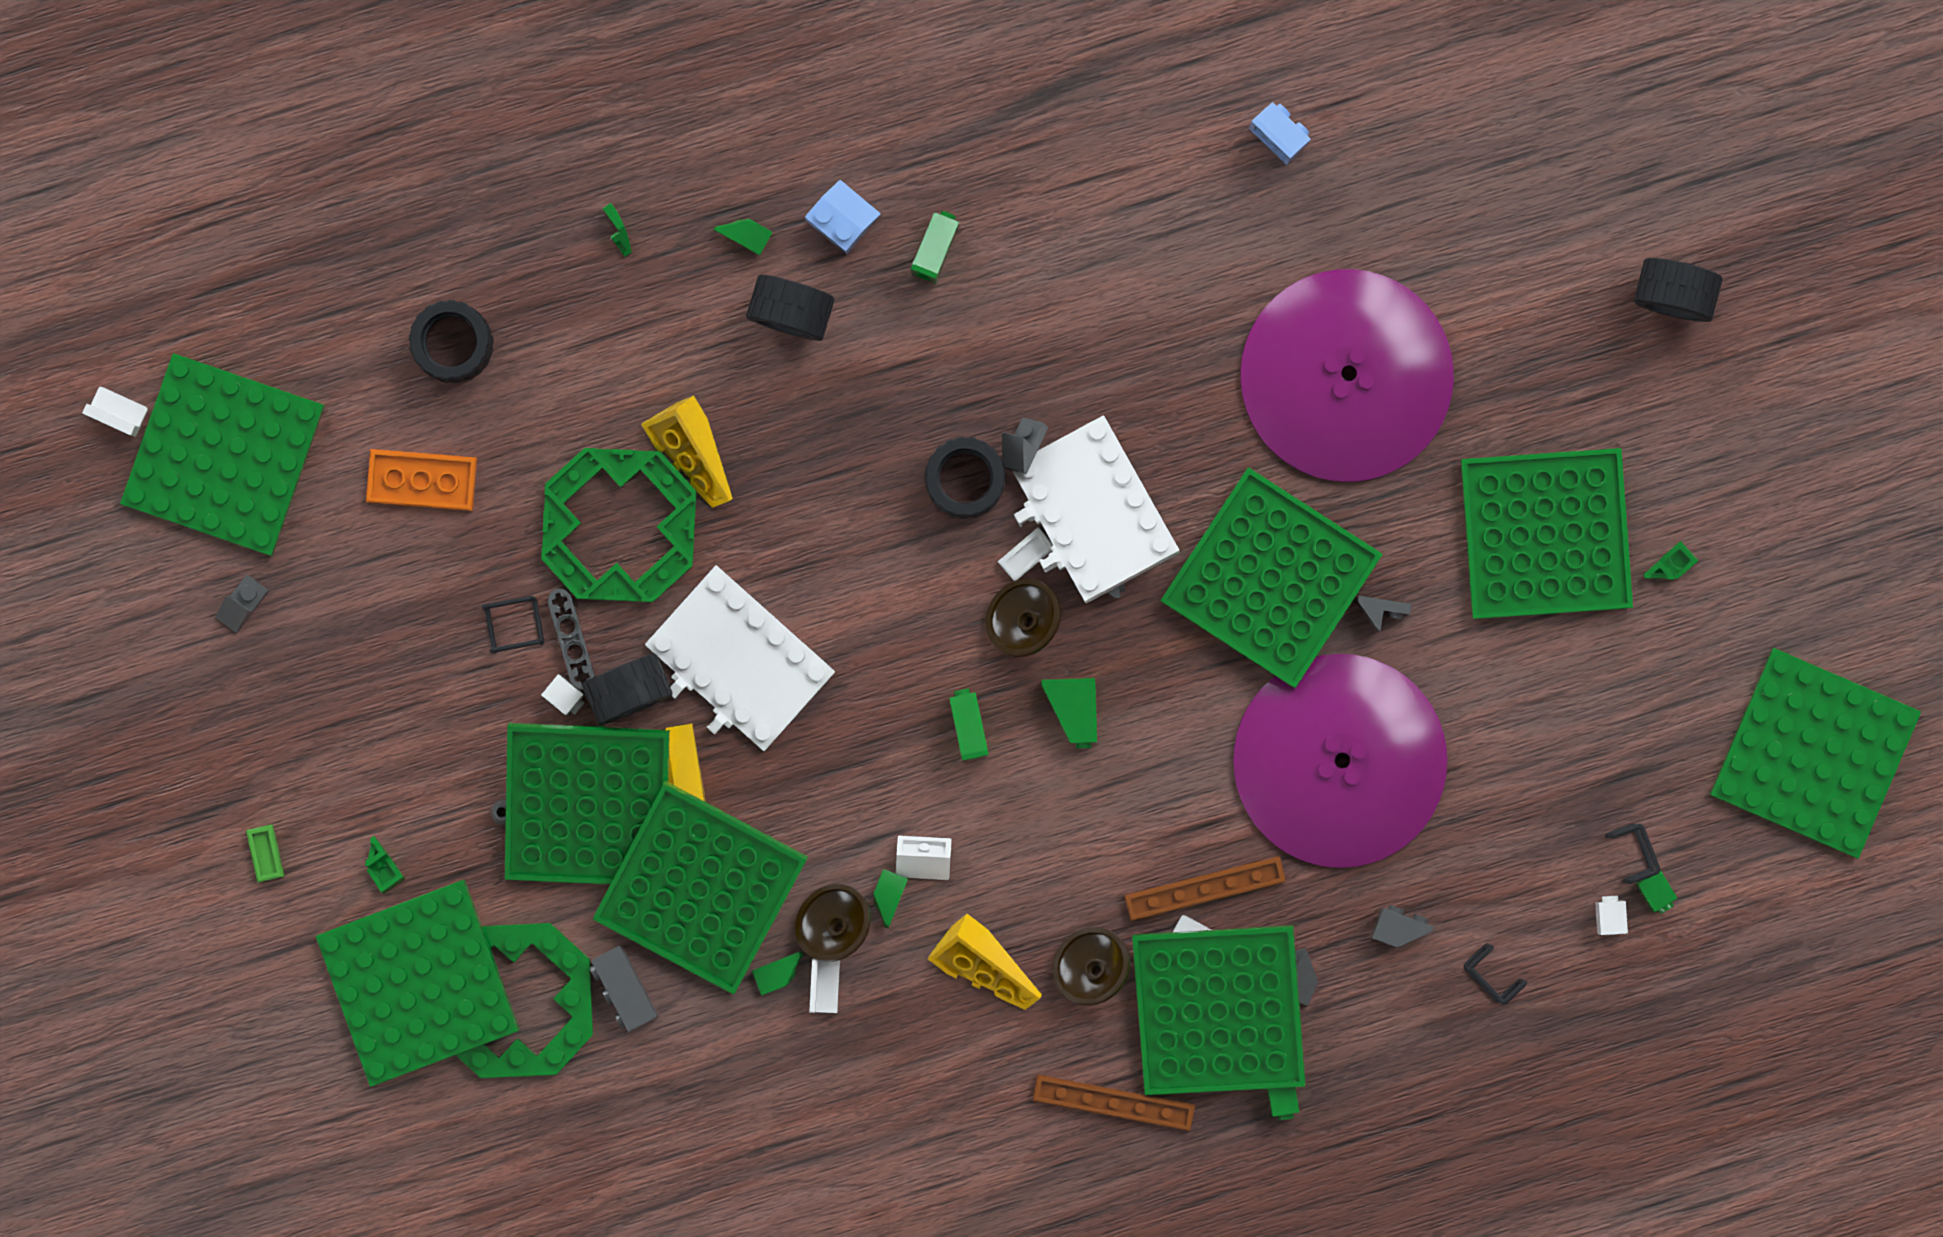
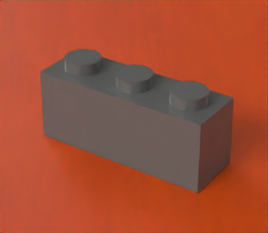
[590,945,659,1032]

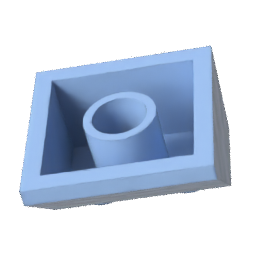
[1249,102,1311,165]
[805,180,881,255]

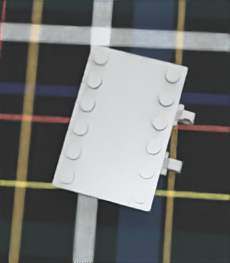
[1013,415,1180,604]
[645,565,835,751]

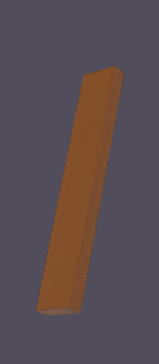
[1124,856,1286,921]
[1032,1074,1195,1131]

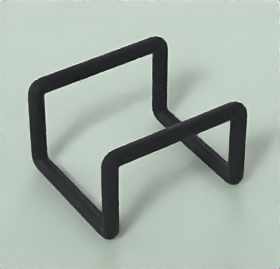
[481,596,544,654]
[1605,823,1661,884]
[1464,943,1527,1005]

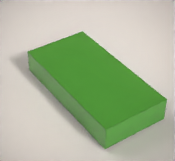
[246,824,285,882]

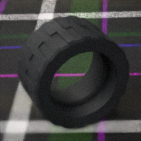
[1634,258,1723,322]
[746,274,835,341]
[409,300,494,384]
[925,436,1005,519]
[582,653,673,725]

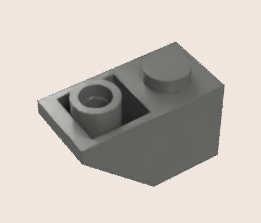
[1371,904,1434,947]

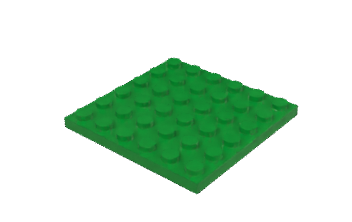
[120,353,325,556]
[1461,448,1633,619]
[1160,467,1383,689]
[1710,648,1922,859]
[505,723,670,884]
[593,781,808,994]
[316,880,520,1087]
[1132,925,1306,1095]

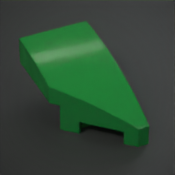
[602,203,632,257]
[713,218,773,255]
[1643,540,1699,580]
[365,836,406,894]
[873,869,908,929]
[752,951,803,996]

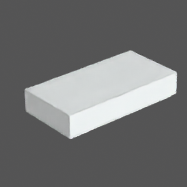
[998,527,1053,581]

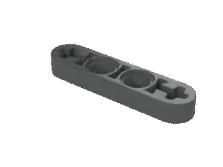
[548,589,595,690]

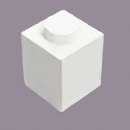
[542,674,585,716]
[1595,896,1628,935]

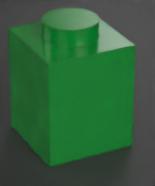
[1635,871,1678,914]
[1267,1087,1300,1120]

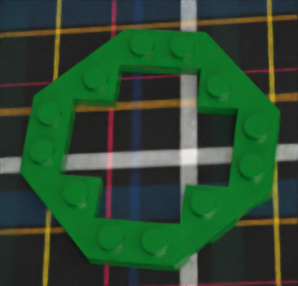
[541,448,697,602]
[456,923,594,1078]

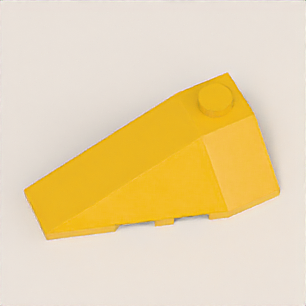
[641,395,733,508]
[665,724,706,802]
[928,914,1042,1010]

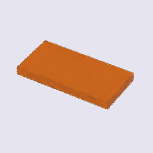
[366,449,478,511]

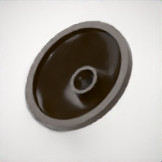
[986,579,1061,657]
[795,884,871,962]
[1053,927,1130,1006]

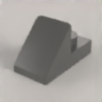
[1002,417,1048,474]
[216,575,269,633]
[1356,596,1412,632]

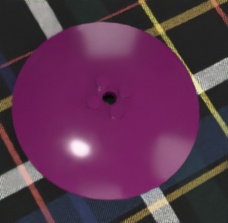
[1240,269,1454,482]
[1233,654,1447,868]

